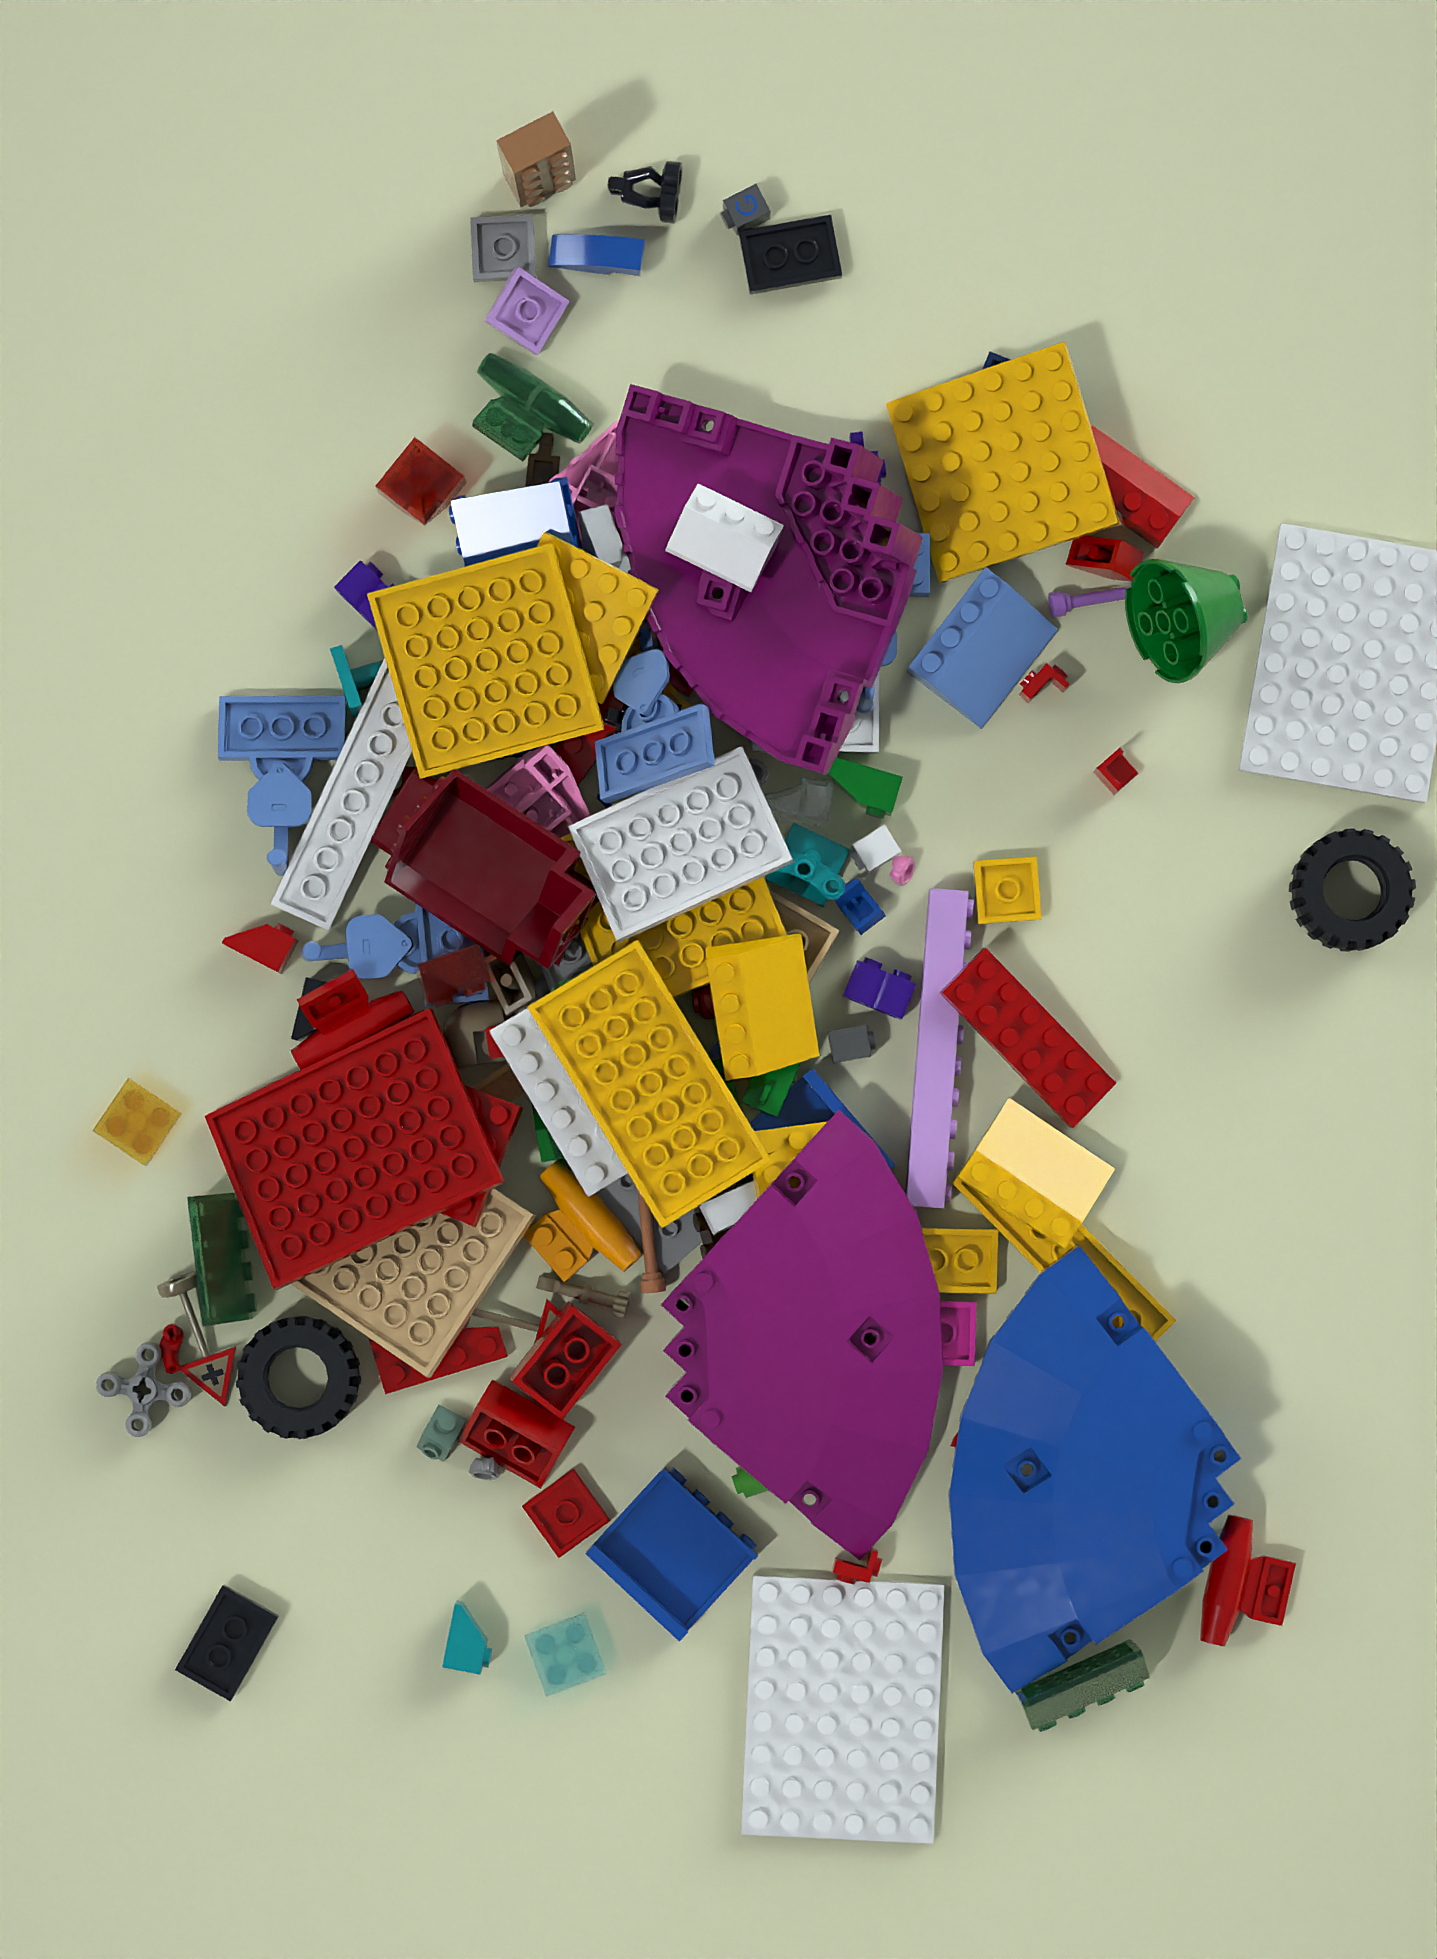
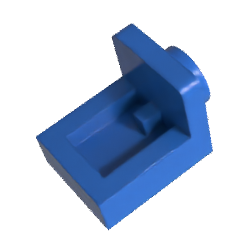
[834,878,886,935]

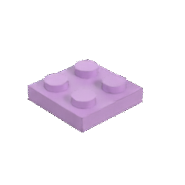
[483,267,570,355]

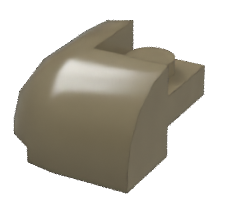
[444,999,506,1068]

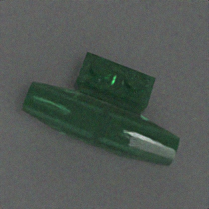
[472,353,593,462]

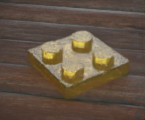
[92,1078,182,1166]

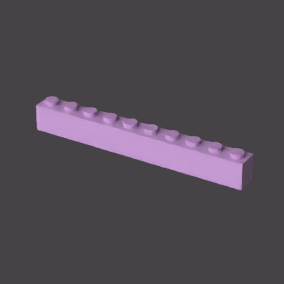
[905,888,974,1208]

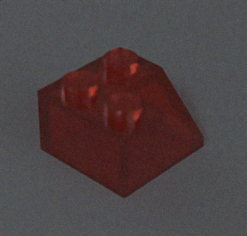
[375,437,466,526]
[414,944,491,1008]

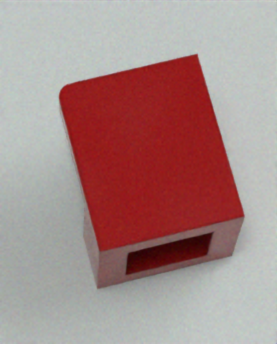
[1093,748,1139,795]

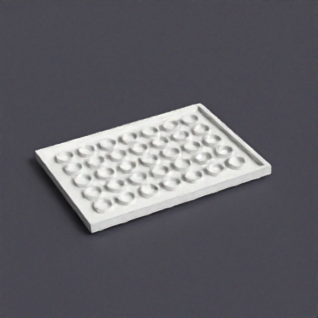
[1238,523,1437,803]
[741,1575,945,1844]

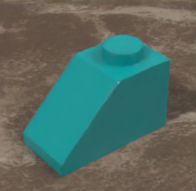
[442,1600,492,1675]

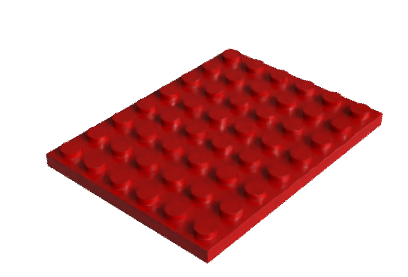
[205,1008,505,1290]

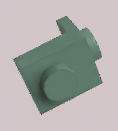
[417,1405,467,1462]

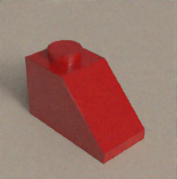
[1065,536,1144,582]
[222,922,299,974]

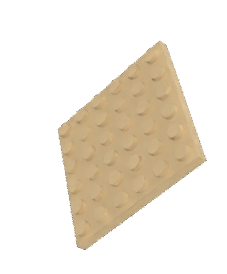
[291,1188,536,1378]

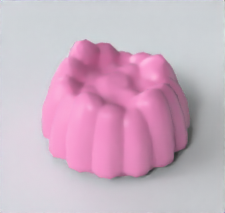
[889,856,915,886]

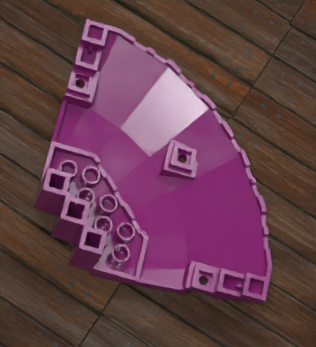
[614,384,923,775]
[661,1109,943,1560]

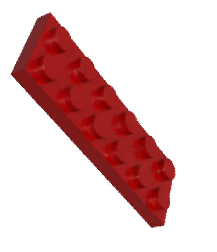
[940,948,1116,1128]

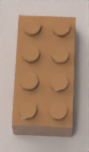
[496,111,576,208]

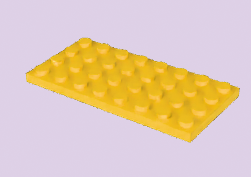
[527,940,772,1228]

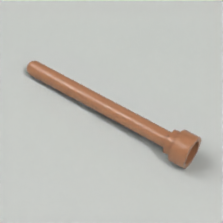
[637,1189,666,1293]

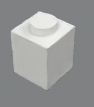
[850,825,901,874]

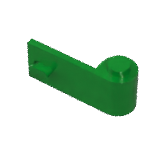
[742,1061,803,1118]

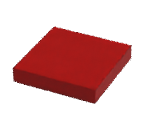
[522,1468,611,1558]

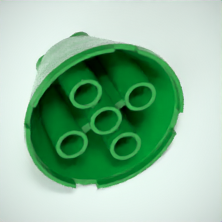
[1125,559,1248,683]

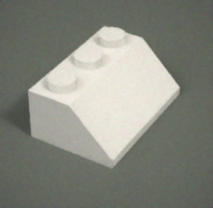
[665,484,784,592]

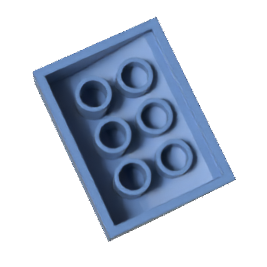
[907,567,1058,729]

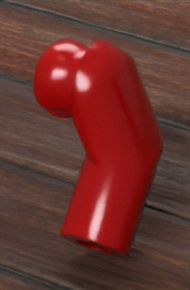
[159,1324,184,1374]

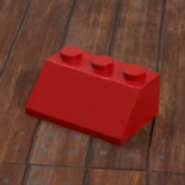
[458,1380,575,1489]

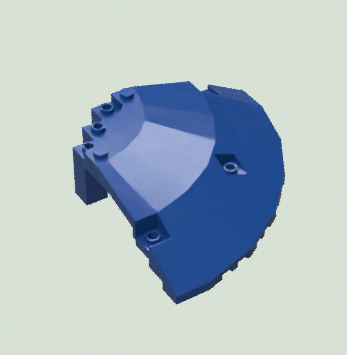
[948,1245,1241,1693]

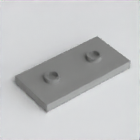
[596,1173,702,1274]

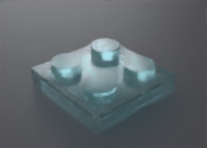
[524,1612,607,1697]

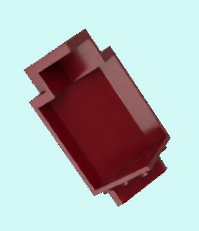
[371,767,600,970]

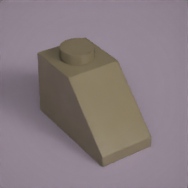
[481,952,535,1016]

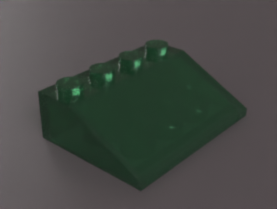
[187,1193,257,1326]
[1015,1639,1150,1732]

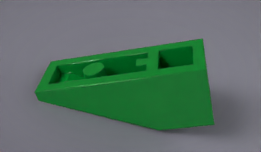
[826,757,903,819]

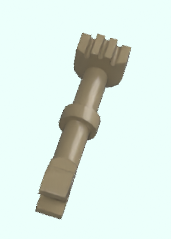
[536,1275,631,1318]

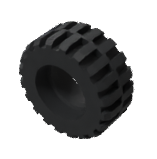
[1289,828,1416,952]

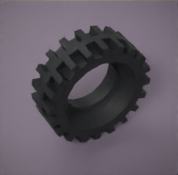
[236,1316,361,1440]

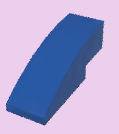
[548,234,645,276]

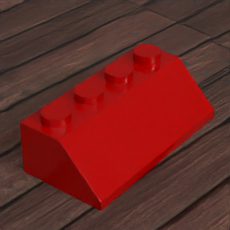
[1091,425,1195,549]

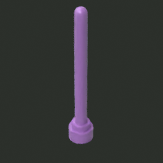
[1048,586,1131,618]

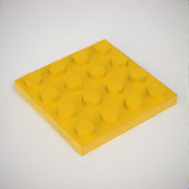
[537,531,659,704]

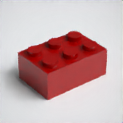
[509,1301,622,1420]

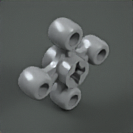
[96,1342,192,1437]

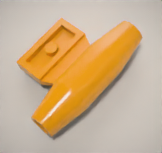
[523,1160,642,1282]

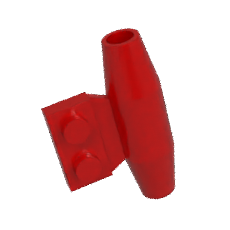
[291,969,414,1070]
[1200,1514,1296,1646]

